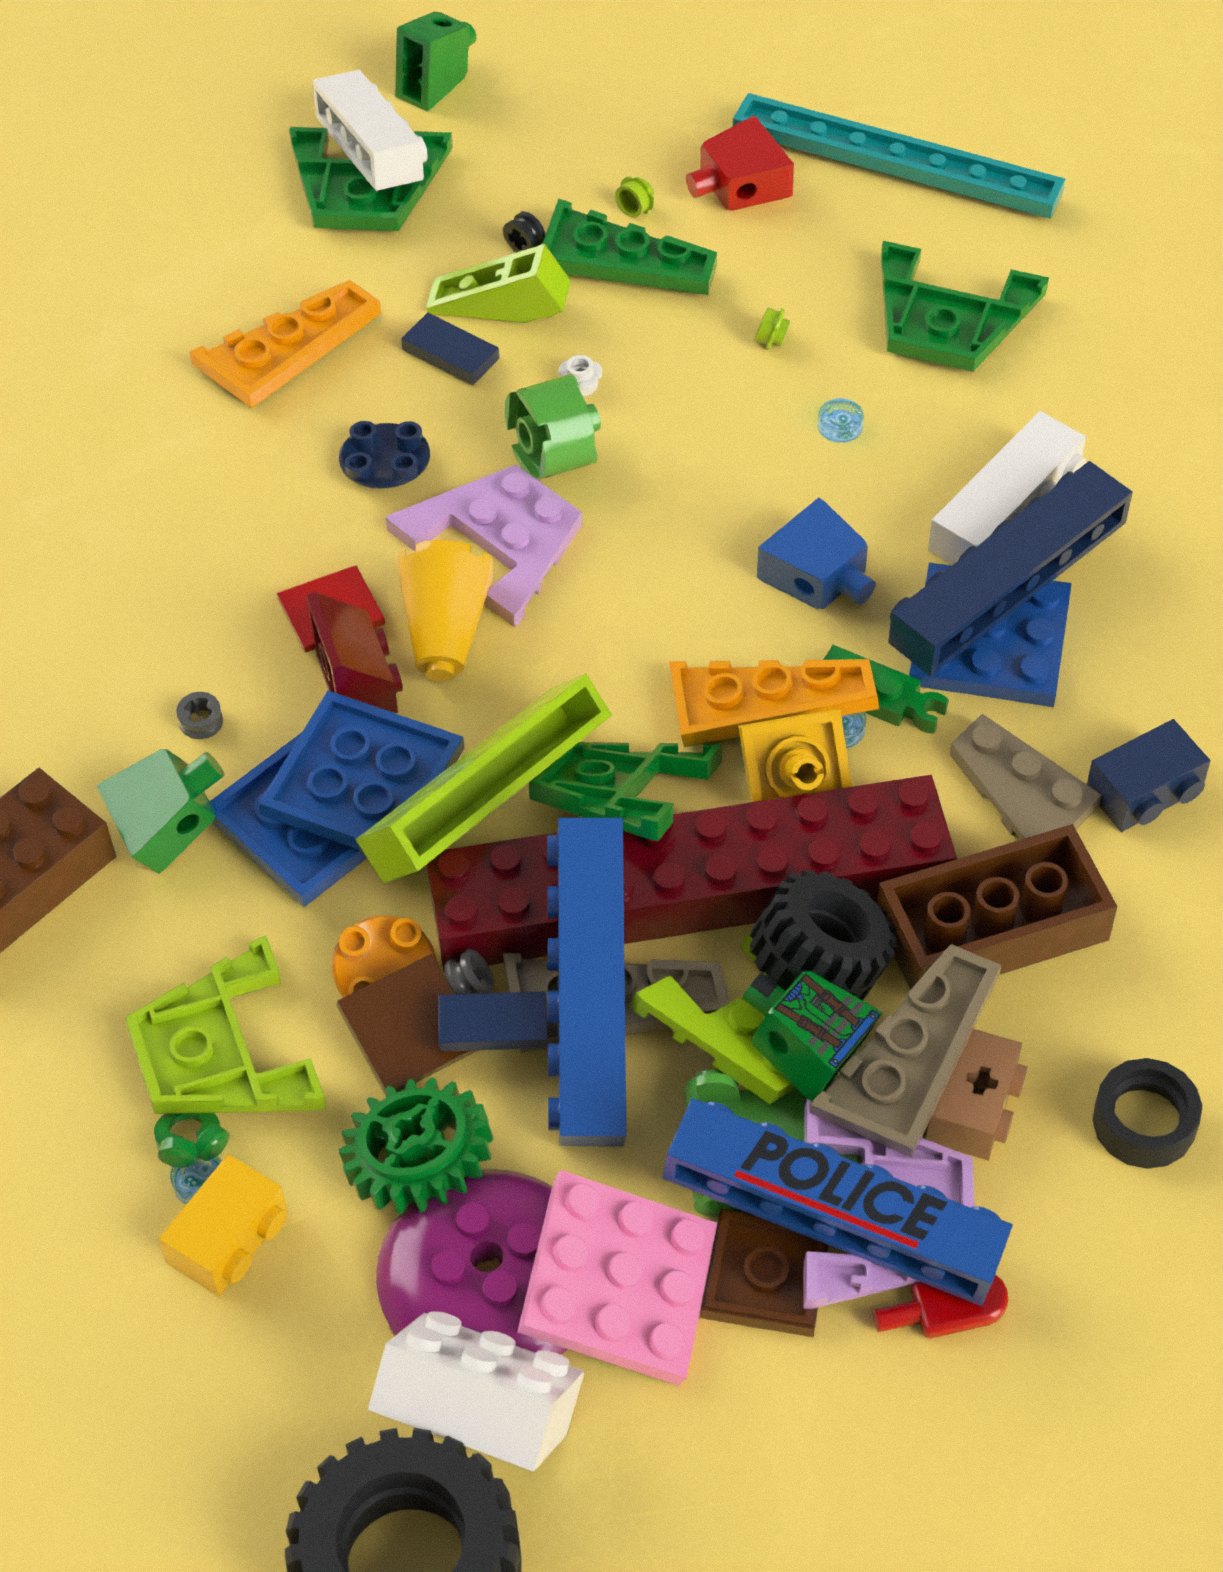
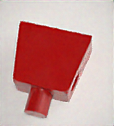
[686,116,794,211]

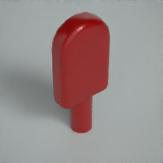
[873,1274,1009,1339]

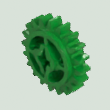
[339,1077,494,1214]

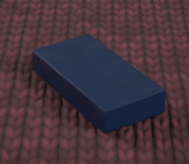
[401,312,500,385]
[438,991,548,1052]

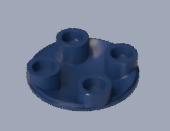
[339,421,430,488]

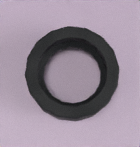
[1092,1058,1203,1169]

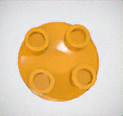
[332,916,437,998]

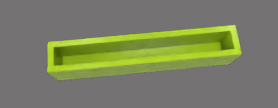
[356,673,612,883]

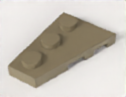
[950,714,1102,840]

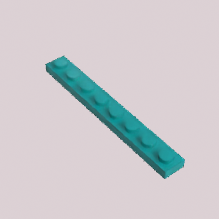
[733,93,1066,219]

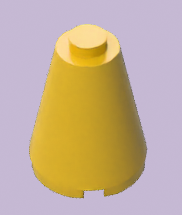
[397,540,494,682]

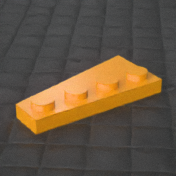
[189,280,381,408]
[669,659,879,747]

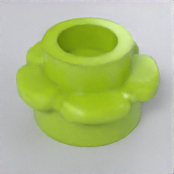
[615,176,655,217]
[754,307,790,350]

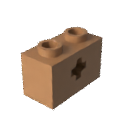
[926,1029,1028,1161]

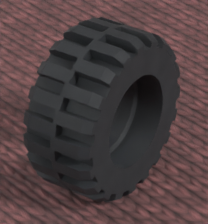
[284,1428,522,1572]

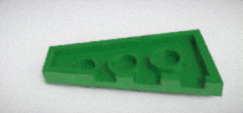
[542,198,717,295]

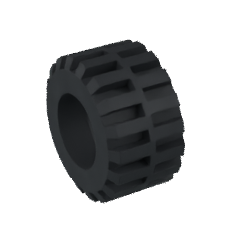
[749,870,897,1001]

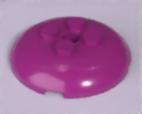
[376,1169,568,1355]

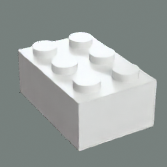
[368,1312,585,1472]

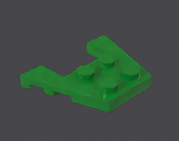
[289,127,453,231]
[881,241,1049,372]
[529,742,722,841]

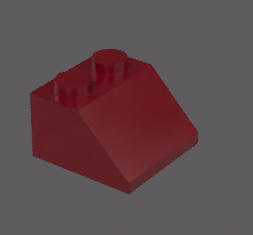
[306,592,403,713]

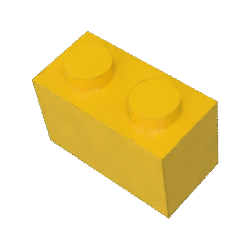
[158,1153,288,1297]

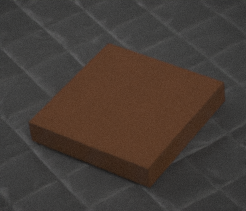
[336,954,479,1098]
[701,1208,828,1338]

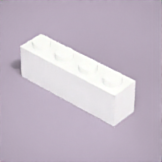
[313,70,427,191]
[928,411,1086,565]

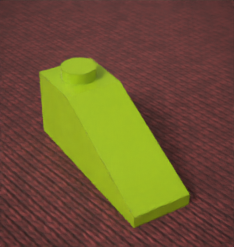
[426,244,571,323]

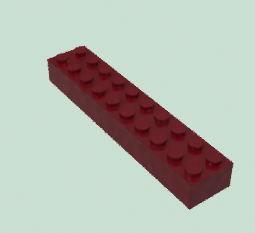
[426,774,957,973]

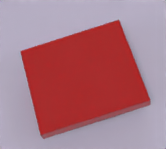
[277,565,385,653]

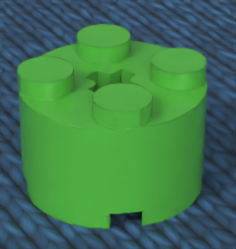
[505,374,601,479]

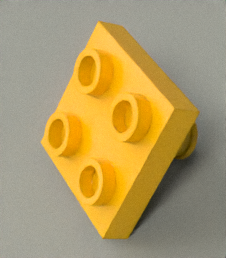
[738,709,852,802]

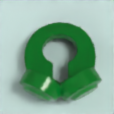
[154,1113,230,1168]

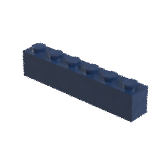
[888,460,1133,677]

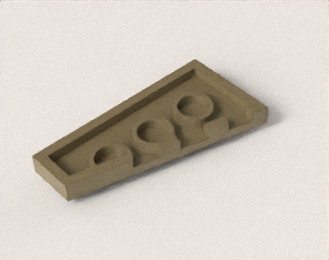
[810,944,1001,1157]
[503,953,730,1053]

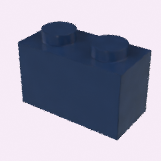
[1087,718,1211,832]

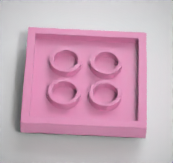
[517,1170,717,1386]

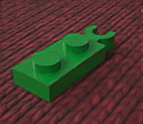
[823,645,949,734]

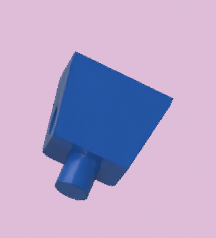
[757,497,876,609]

